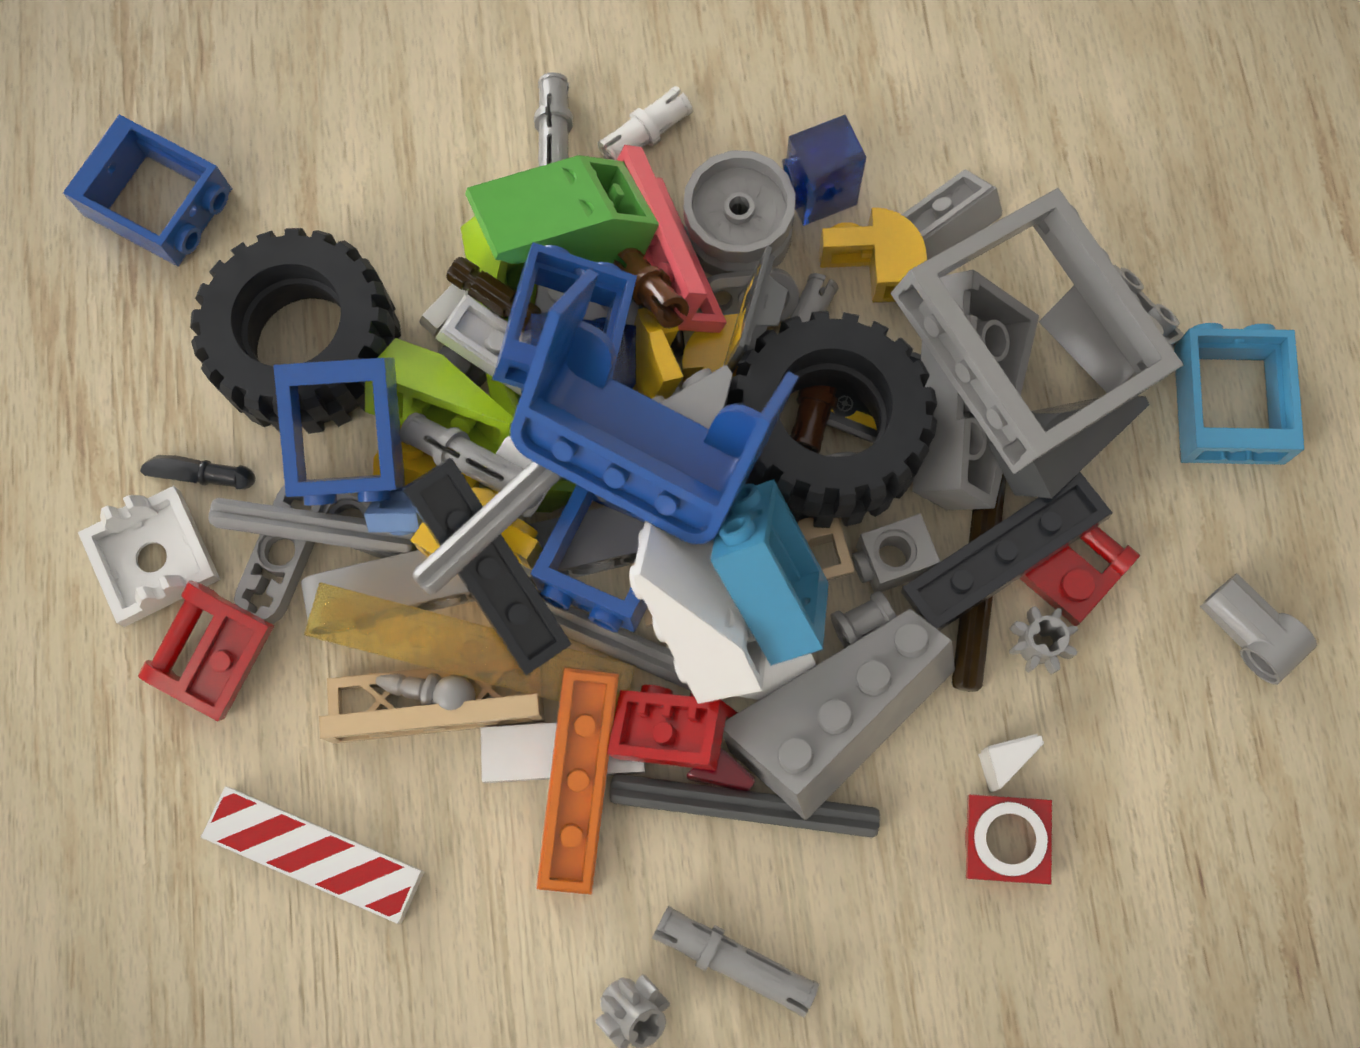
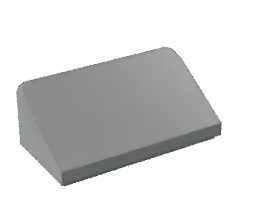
[902,169,1002,260]

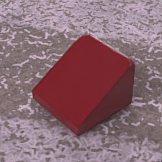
[687,748,755,791]

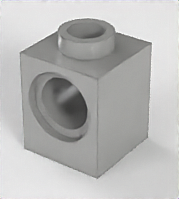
[852,513,940,593]

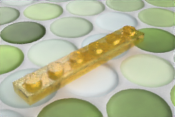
[304,582,636,716]

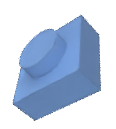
[364,486,423,536]

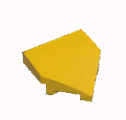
[624,308,683,400]

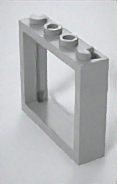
[890,188,1183,474]

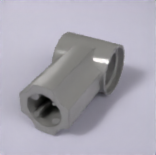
[1200,573,1317,685]

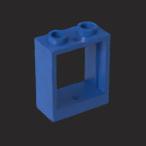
[63,114,232,267]
[492,242,637,389]
[273,358,405,506]
[530,485,647,633]

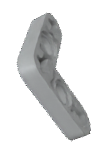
[234,485,418,624]

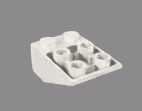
[630,521,766,704]

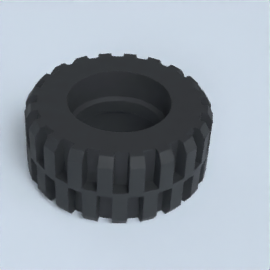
[190,228,401,434]
[727,311,937,528]

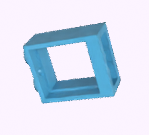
[1174,323,1305,465]
[710,479,829,665]

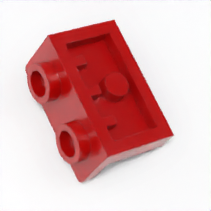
[607,684,738,771]

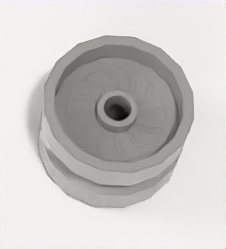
[683,150,795,276]

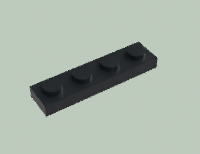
[401,458,572,676]
[901,472,1112,631]

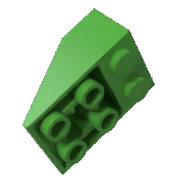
[465,155,659,268]

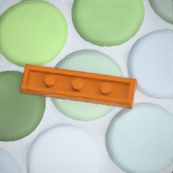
[536,667,619,895]

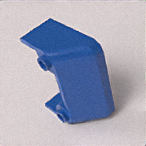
[510,269,798,544]

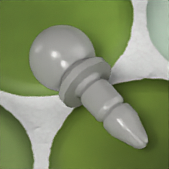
[376,673,475,710]

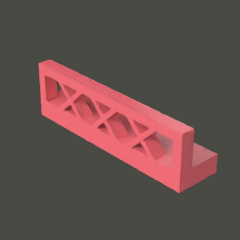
[617,145,727,333]

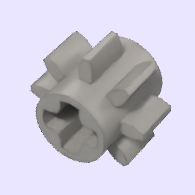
[1009,606,1078,674]
[595,974,670,1048]

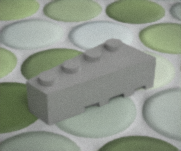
[912,269,1039,510]
[723,609,955,821]

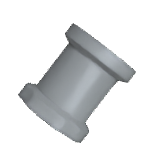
[830,591,897,648]

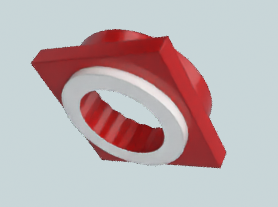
[965,794,1052,885]

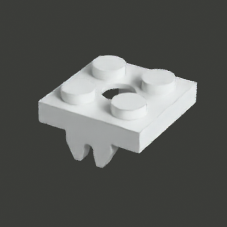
[78,486,221,627]

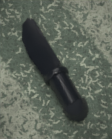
[140,455,256,489]

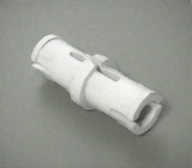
[597,86,693,160]

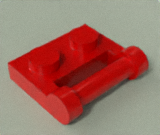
[1019,526,1140,626]
[138,581,274,722]

